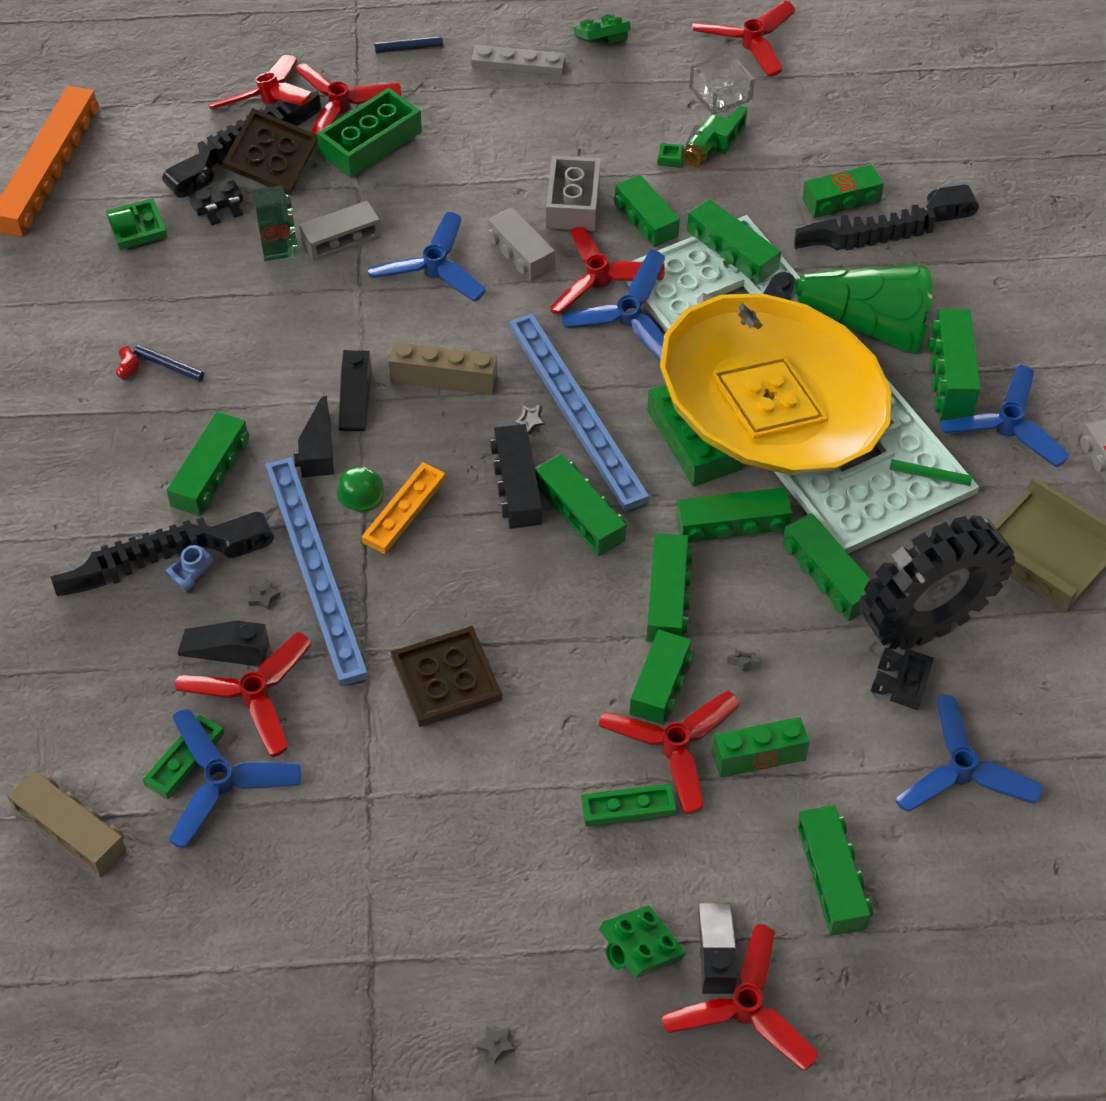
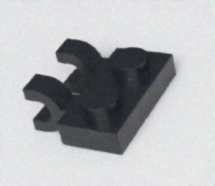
[188,179,244,226]
[870,647,934,710]

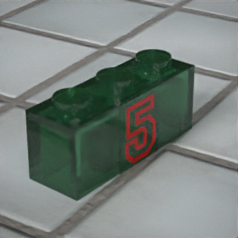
[253,185,297,261]

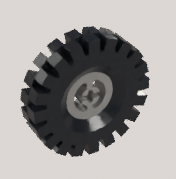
[859,515,1015,650]

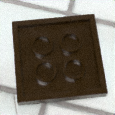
[223,108,318,195]
[391,625,502,727]

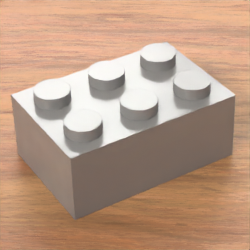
[546,156,601,231]

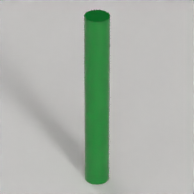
[889,459,973,486]

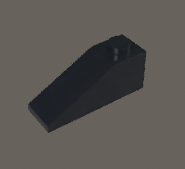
[338,350,372,431]
[294,396,334,478]
[178,620,269,667]
[698,903,737,994]

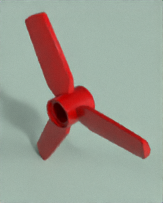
[693,0,795,77]
[208,55,311,110]
[296,64,401,134]
[550,227,665,314]
[175,632,311,757]
[599,691,739,814]
[661,924,818,1071]

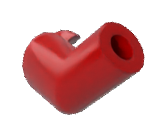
[116,346,139,380]

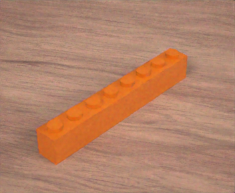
[0,86,99,237]

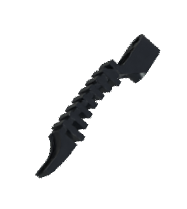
[162,91,321,198]
[794,185,979,251]
[50,512,274,596]

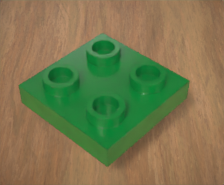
[573,14,631,45]
[106,198,168,250]
[599,905,686,979]

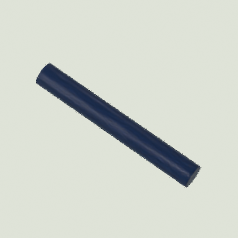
[374,36,443,52]
[134,345,204,382]

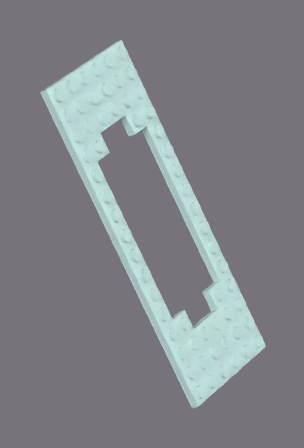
[625,215,979,554]

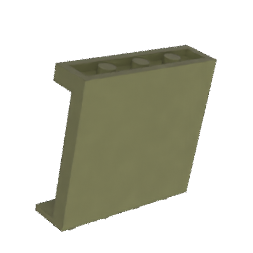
[994,477,1106,613]

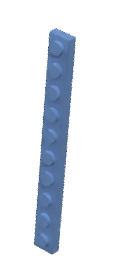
[509,313,649,512]
[265,457,368,687]

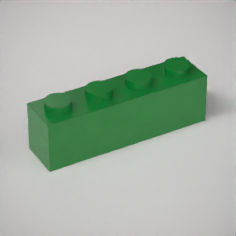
[687,199,781,284]
[166,411,250,516]
[535,454,627,557]
[676,487,792,542]
[782,513,870,621]
[646,533,693,642]
[797,805,873,936]

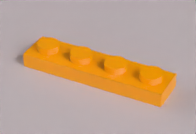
[361,462,446,555]

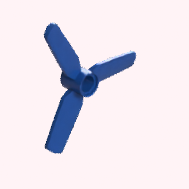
[368,211,485,302]
[562,250,665,361]
[940,364,1069,467]
[896,695,1043,812]
[169,709,302,848]

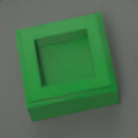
[657,143,684,168]

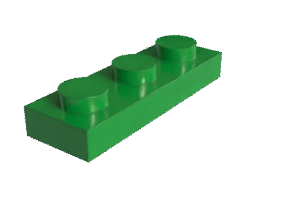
[142,714,224,800]
[581,783,676,827]

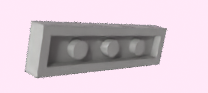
[471,45,565,76]

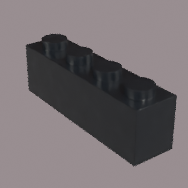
[490,424,542,529]

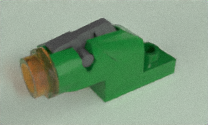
[683,105,748,166]

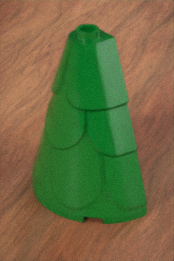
[794,265,932,354]

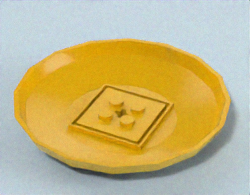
[660,293,891,475]

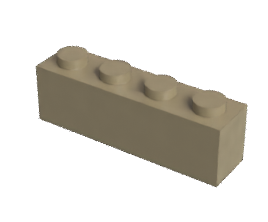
[389,342,498,395]
[8,770,126,877]

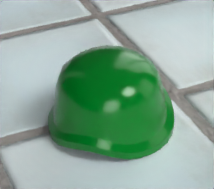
[337,466,384,512]

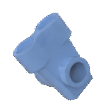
[165,545,214,592]

